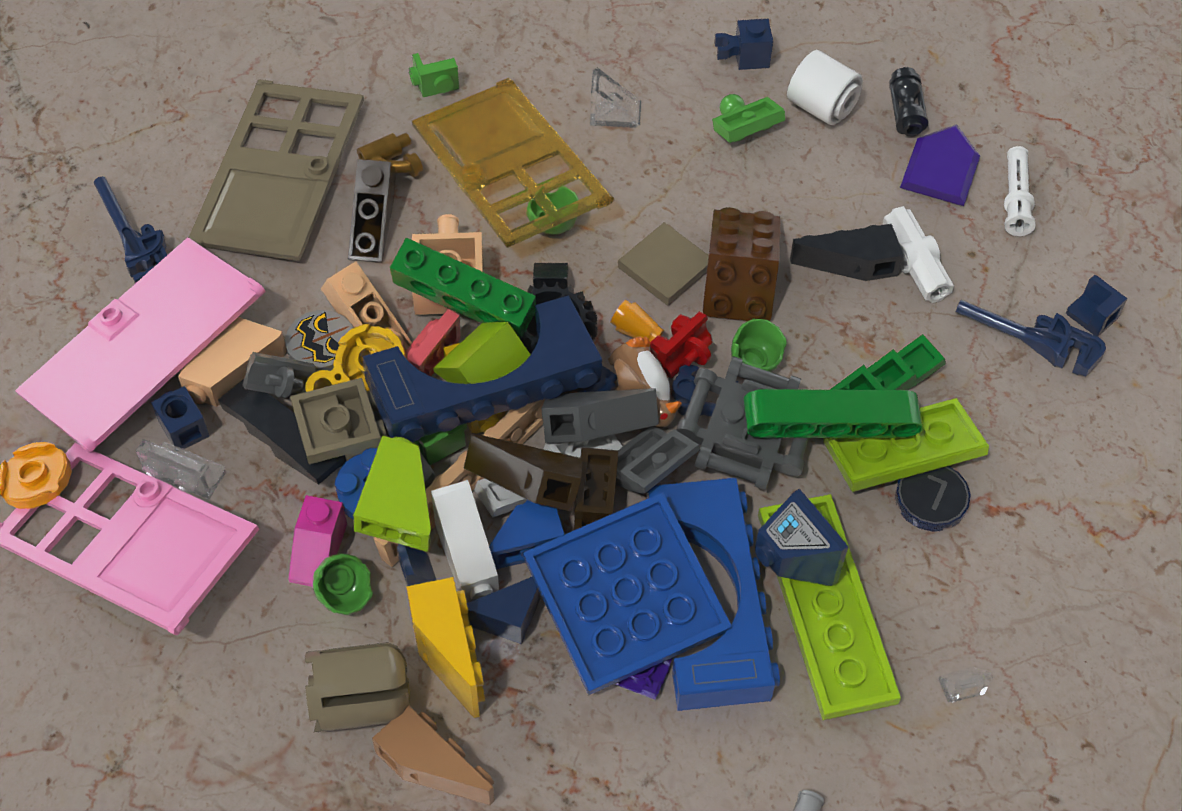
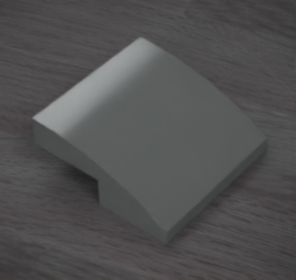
[616,425,700,493]

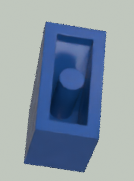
[489,500,565,570]

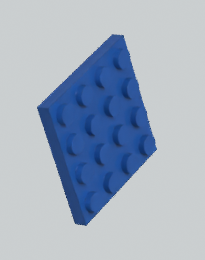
[523,492,732,696]

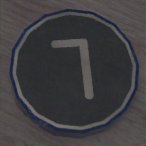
[895,466,971,532]

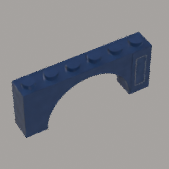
[363,295,602,442]

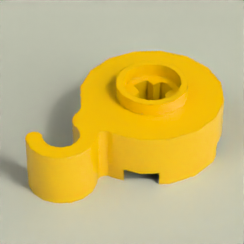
[305,324,407,392]

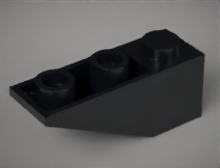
[790,223,904,281]

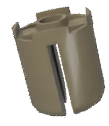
[305,642,410,733]

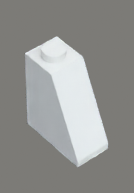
[431,480,499,603]

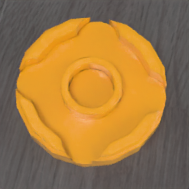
[0,442,72,509]

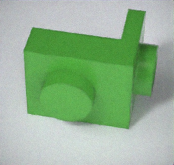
[409,53,459,97]

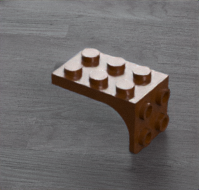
[703,207,780,321]

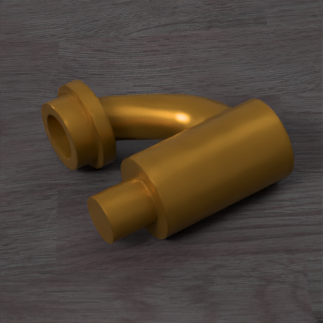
[357,133,423,178]

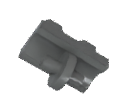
[242,352,316,398]

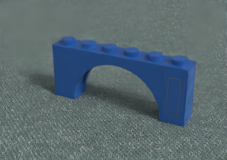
[646,478,780,711]

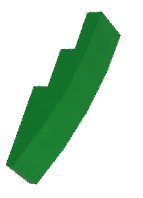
[830,334,946,390]

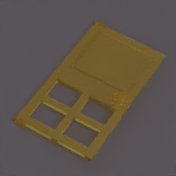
[412,78,614,248]

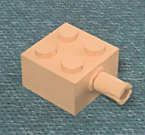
[412,214,484,315]

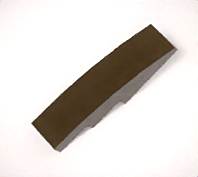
[573,447,619,531]

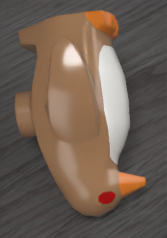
[608,337,681,428]

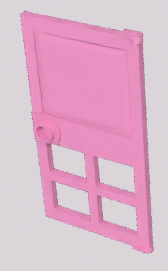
[0,442,259,635]

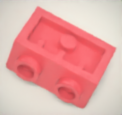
[406,309,461,376]

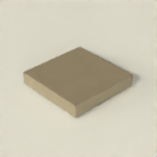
[618,222,709,306]

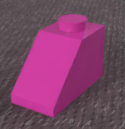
[288,495,347,587]

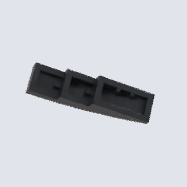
[218,379,346,485]

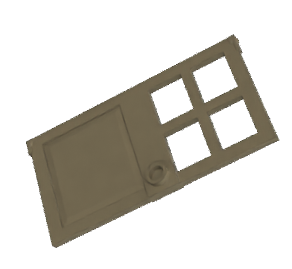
[188,79,364,261]

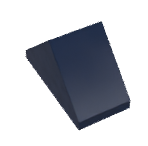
[467,577,541,644]

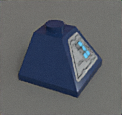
[755,489,849,586]

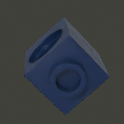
[151,386,210,453]

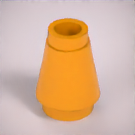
[610,300,664,342]

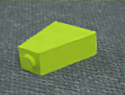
[353,436,431,552]

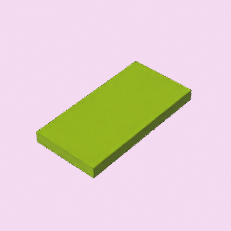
[823,398,989,492]

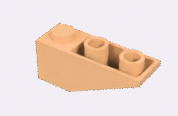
[321,261,412,351]

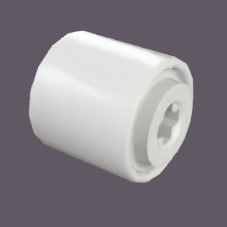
[787,49,863,125]

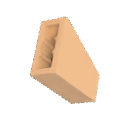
[178,317,287,407]

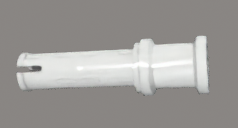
[1004,146,1036,236]

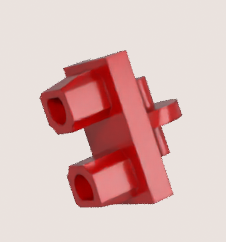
[650,311,713,379]

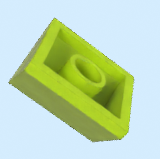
[433,322,531,384]

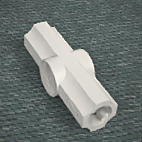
[883,206,954,303]

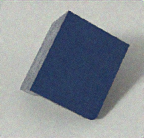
[1066,275,1128,337]

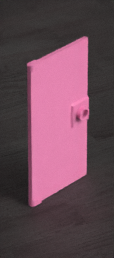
[15,237,266,453]

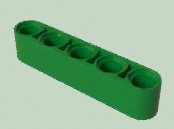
[743,389,923,438]

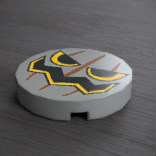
[285,310,353,372]

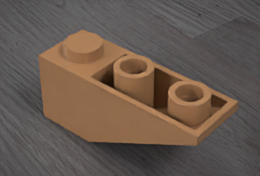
[372,705,494,805]

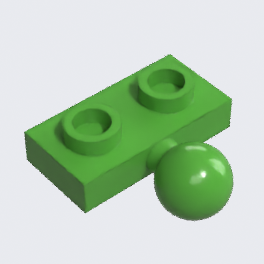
[712,94,785,143]

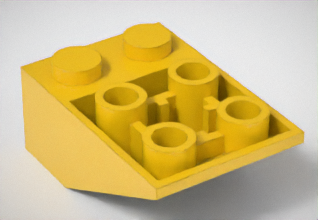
[406,577,485,718]

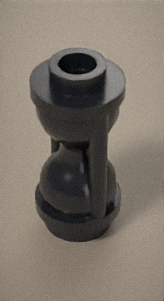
[889,67,928,136]

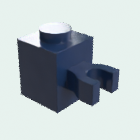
[714,18,773,70]

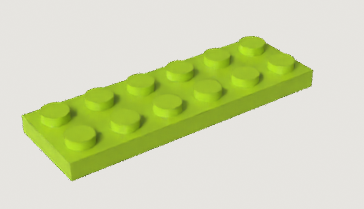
[758,494,901,720]

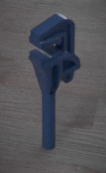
[94,176,167,284]
[956,300,1106,377]

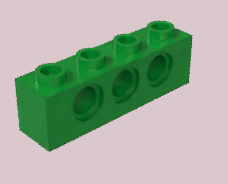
[390,237,536,340]

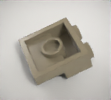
[290,378,387,464]

